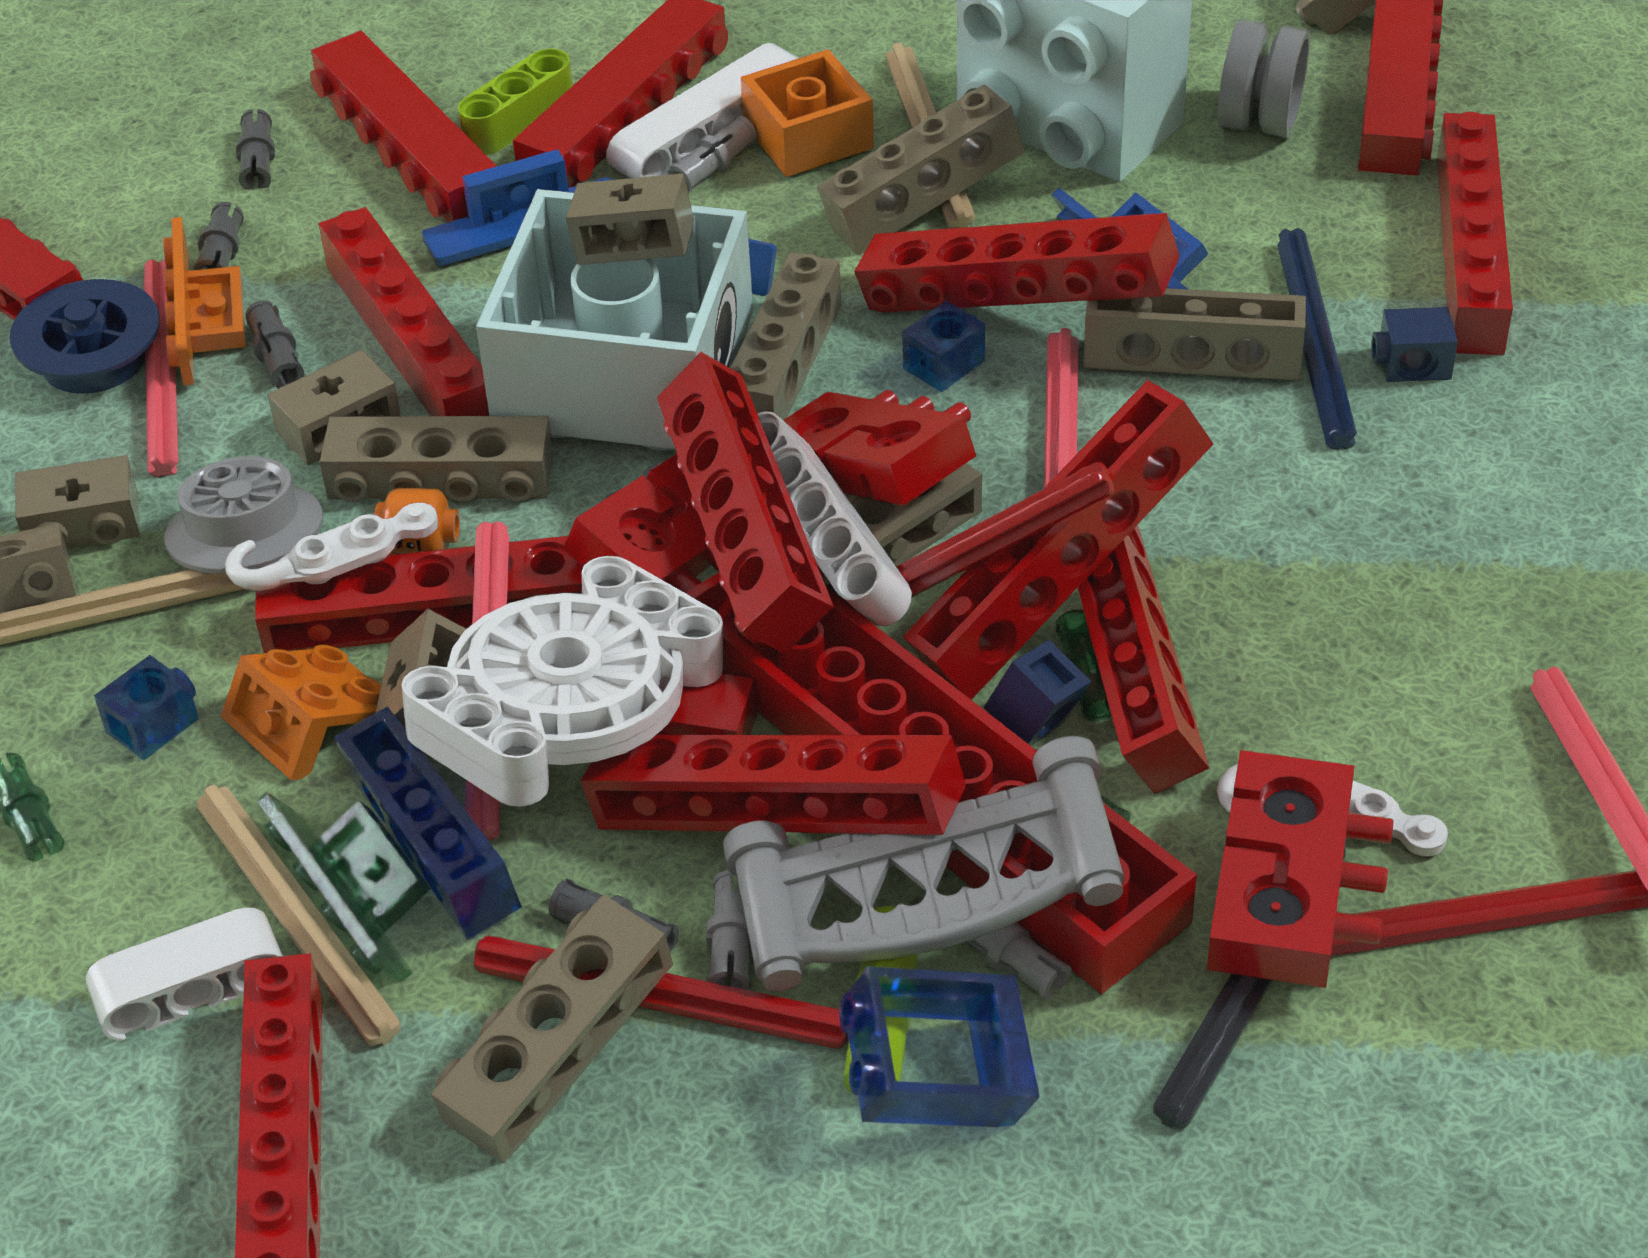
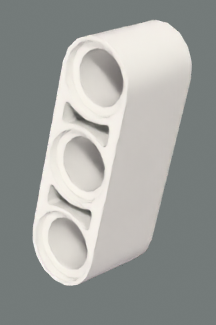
[86,907,283,1041]

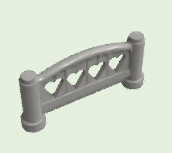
[723,736,1125,991]

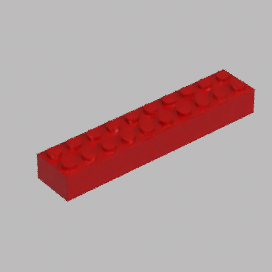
[686,572,1197,995]

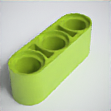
[457,48,573,155]

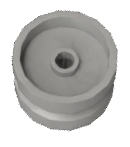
[1218,19,1310,139]

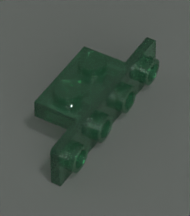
[257,792,430,981]

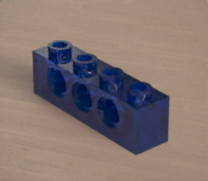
[334,706,522,940]

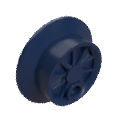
[10,279,160,394]

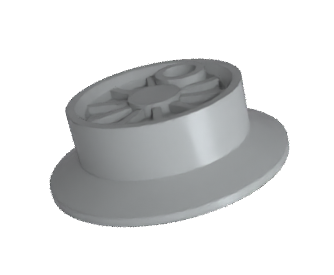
[164,456,323,574]

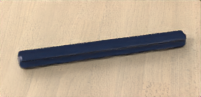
[1277,228,1357,449]

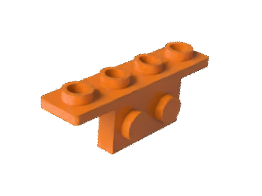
[163,217,246,386]

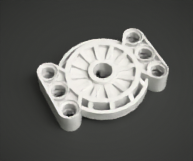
[401,556,723,807]

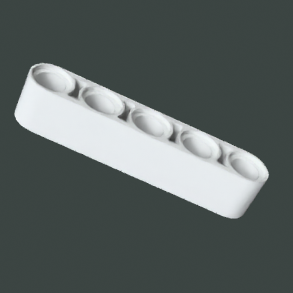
[606,43,799,178]
[758,411,912,627]

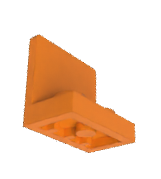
[220,645,381,780]

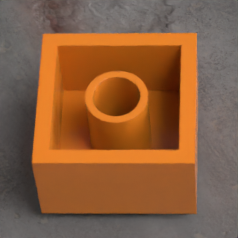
[740,49,874,177]

